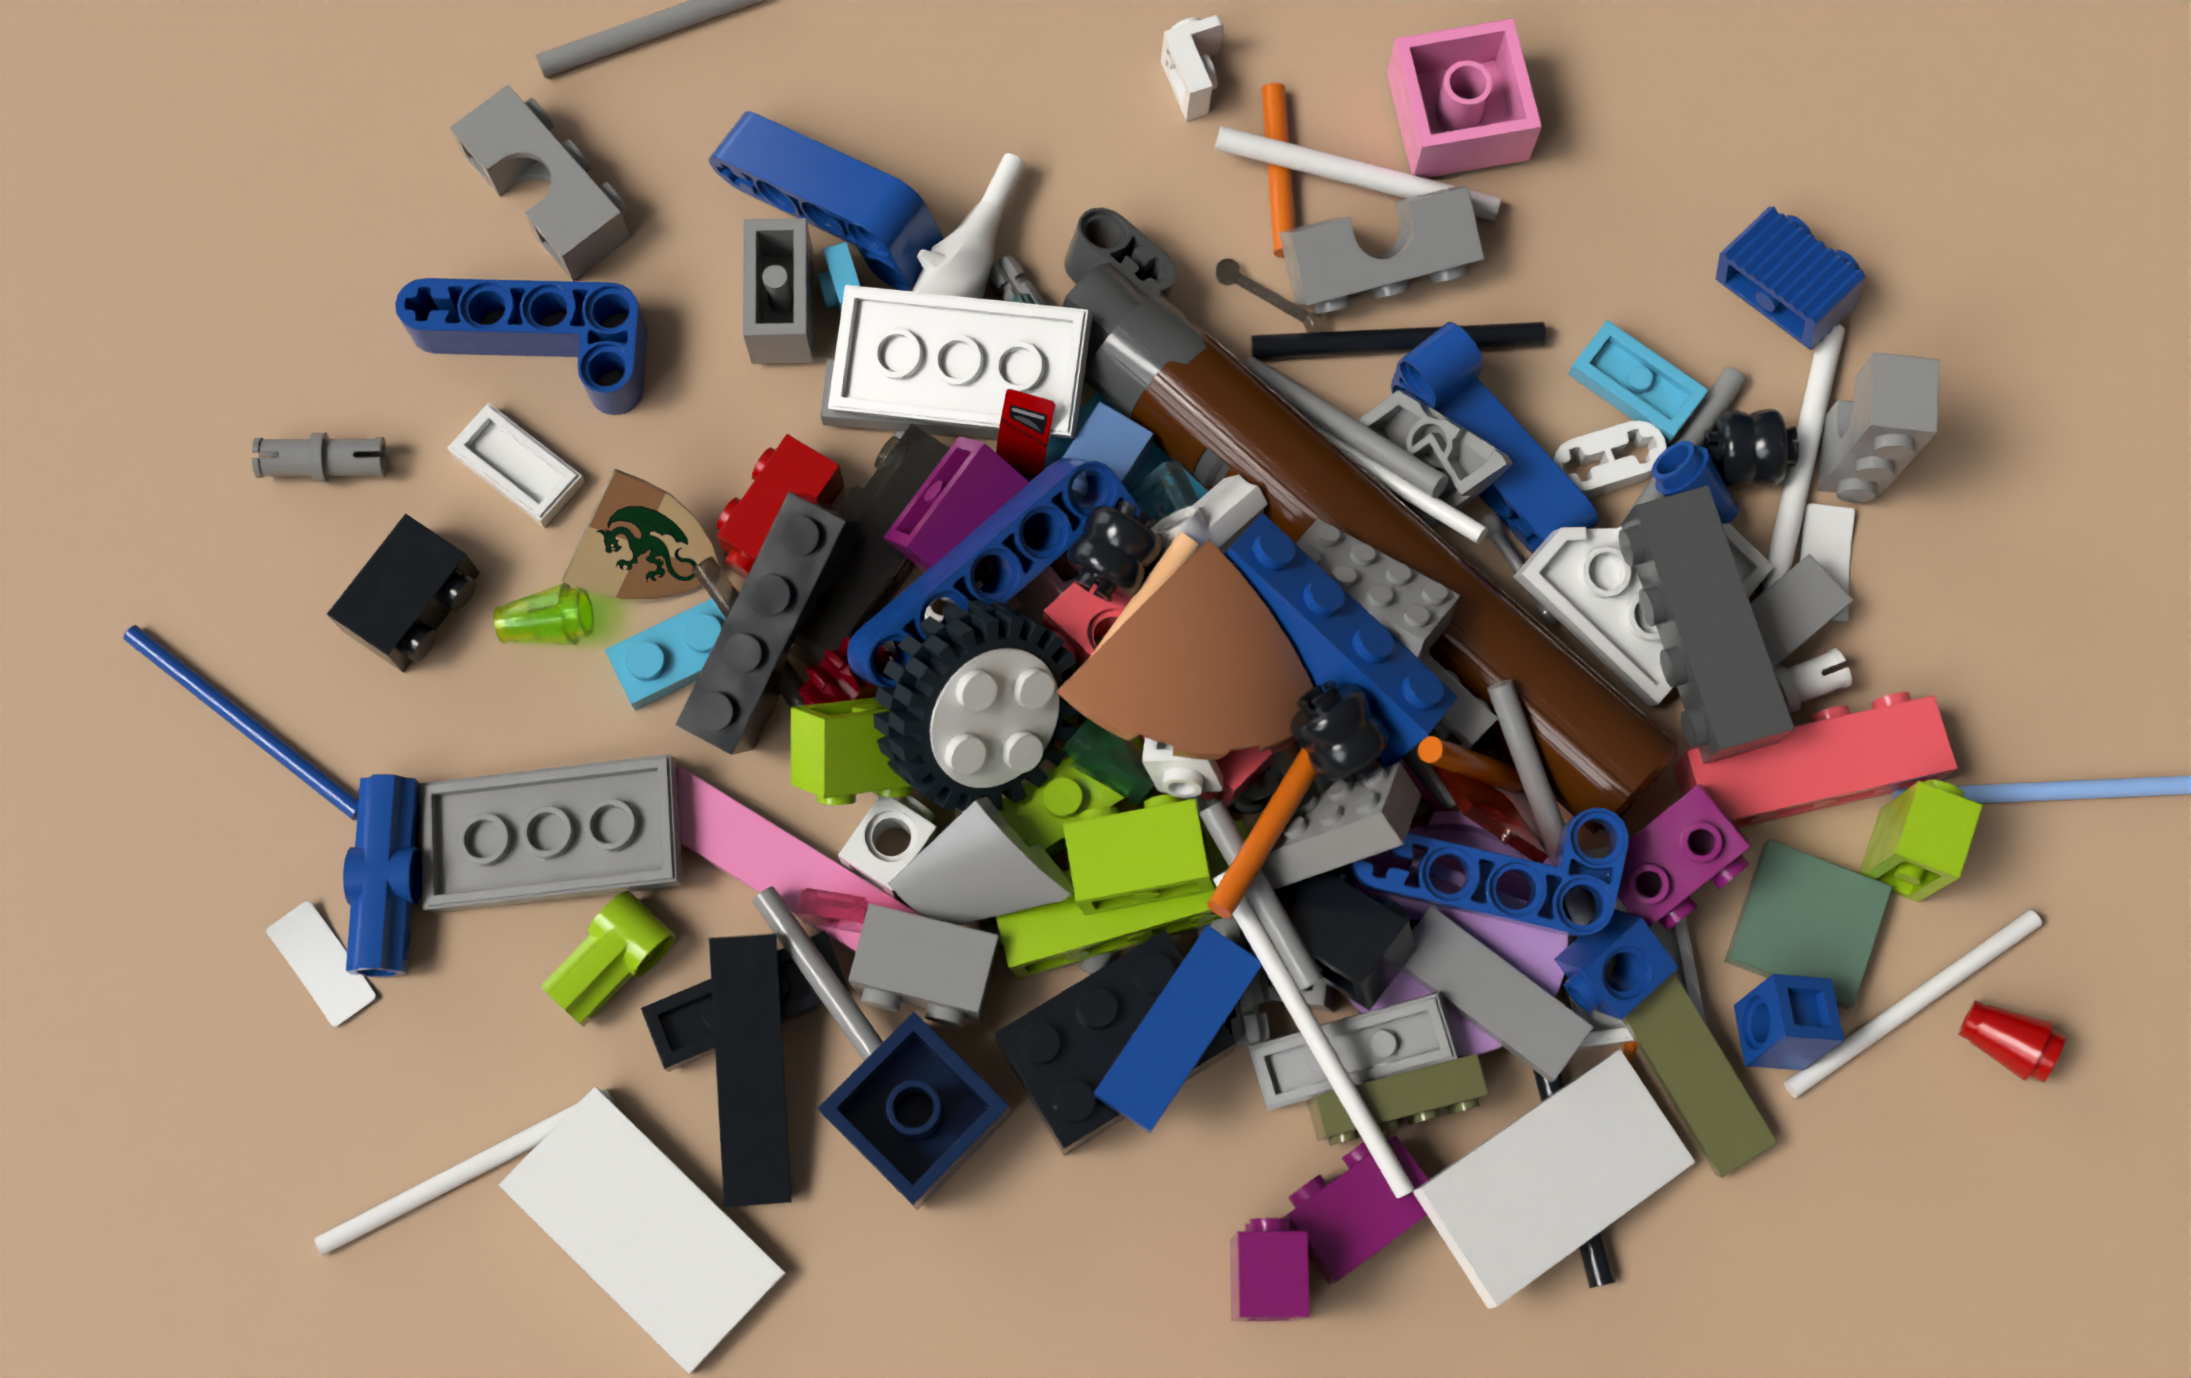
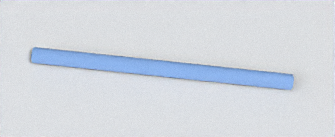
[1892,775,2191,804]

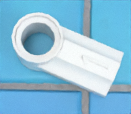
[1151,474,1268,558]

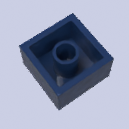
[817,1012,1011,1211]

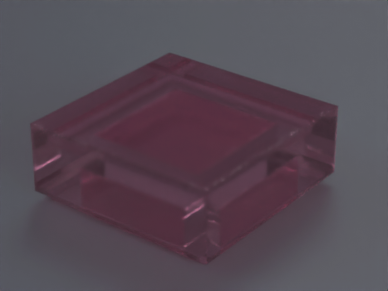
[798,888,869,933]

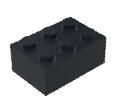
[994,930,1236,1156]

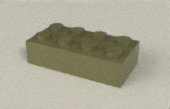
[1307,1054,1489,1146]

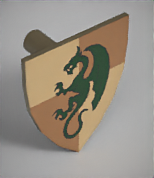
[562,468,722,599]

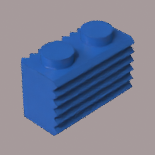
[1715,207,1866,350]

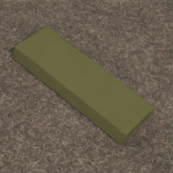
[1622,972,1778,1178]

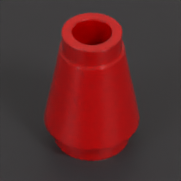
[1958,1000,2067,1083]

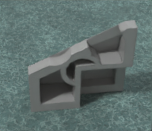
[1357,390,1513,529]
[888,797,1074,925]

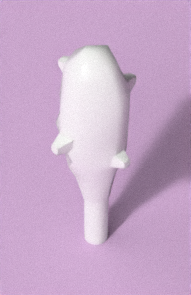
[912,153,1026,299]

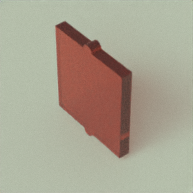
[1431,764,1549,863]

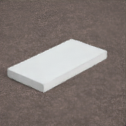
[828,285,1093,439]
[1412,1049,1695,1309]
[498,1087,786,1374]

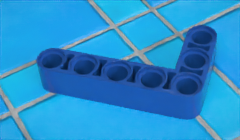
[847,457,1160,688]

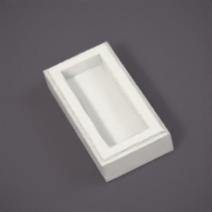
[447,403,586,528]

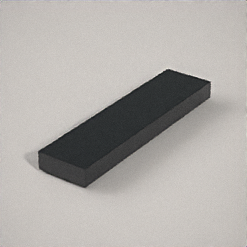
[709,933,792,1207]

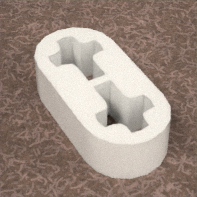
[1552,420,1667,499]

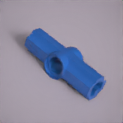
[343,774,422,977]

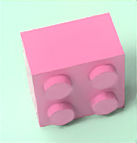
[1387,18,1542,178]

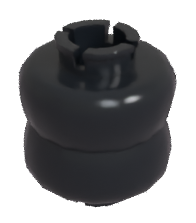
[1703,409,1799,488]
[1067,500,1163,602]
[1290,680,1390,784]

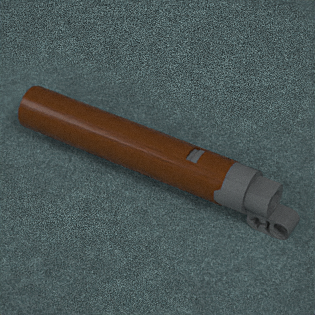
[1062,208,1678,834]

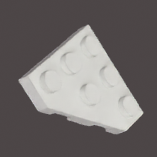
[1513,524,1774,706]

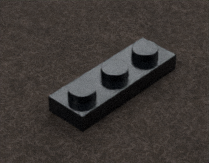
[641,931,852,1072]

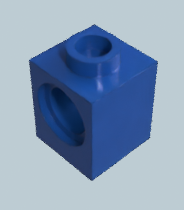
[1554,909,1679,1020]
[1734,974,1844,1070]

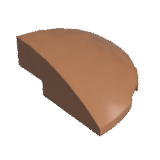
[1056,539,1314,760]

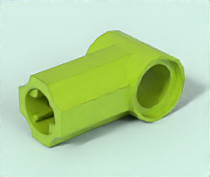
[540,891,676,1027]

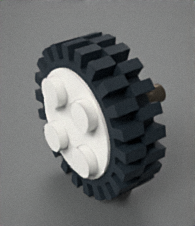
[874,600,1081,812]

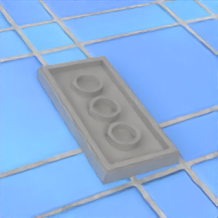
[420,754,683,914]

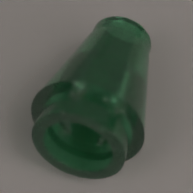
[1061,718,1155,805]

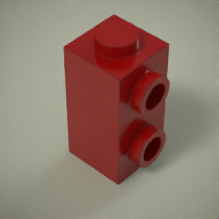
[717,434,845,579]

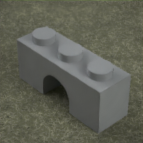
[450,85,631,281]
[1279,186,1484,314]
[1817,352,1940,502]

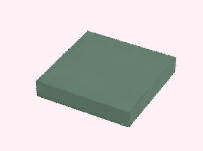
[1724,839,1893,1009]

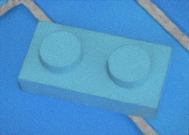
[1568,320,1709,445]
[605,594,729,710]

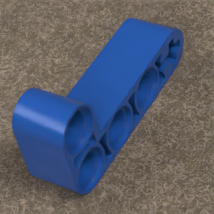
[709,111,944,291]
[395,278,647,415]
[1391,322,1599,554]
[1350,808,1628,937]

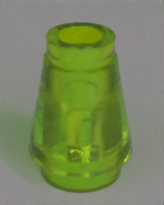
[493,583,594,645]

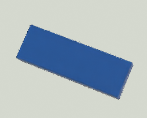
[1093,925,1262,1134]

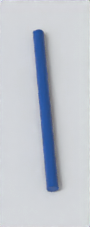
[123,625,359,821]

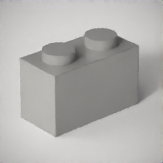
[743,218,813,364]
[848,903,1000,1028]

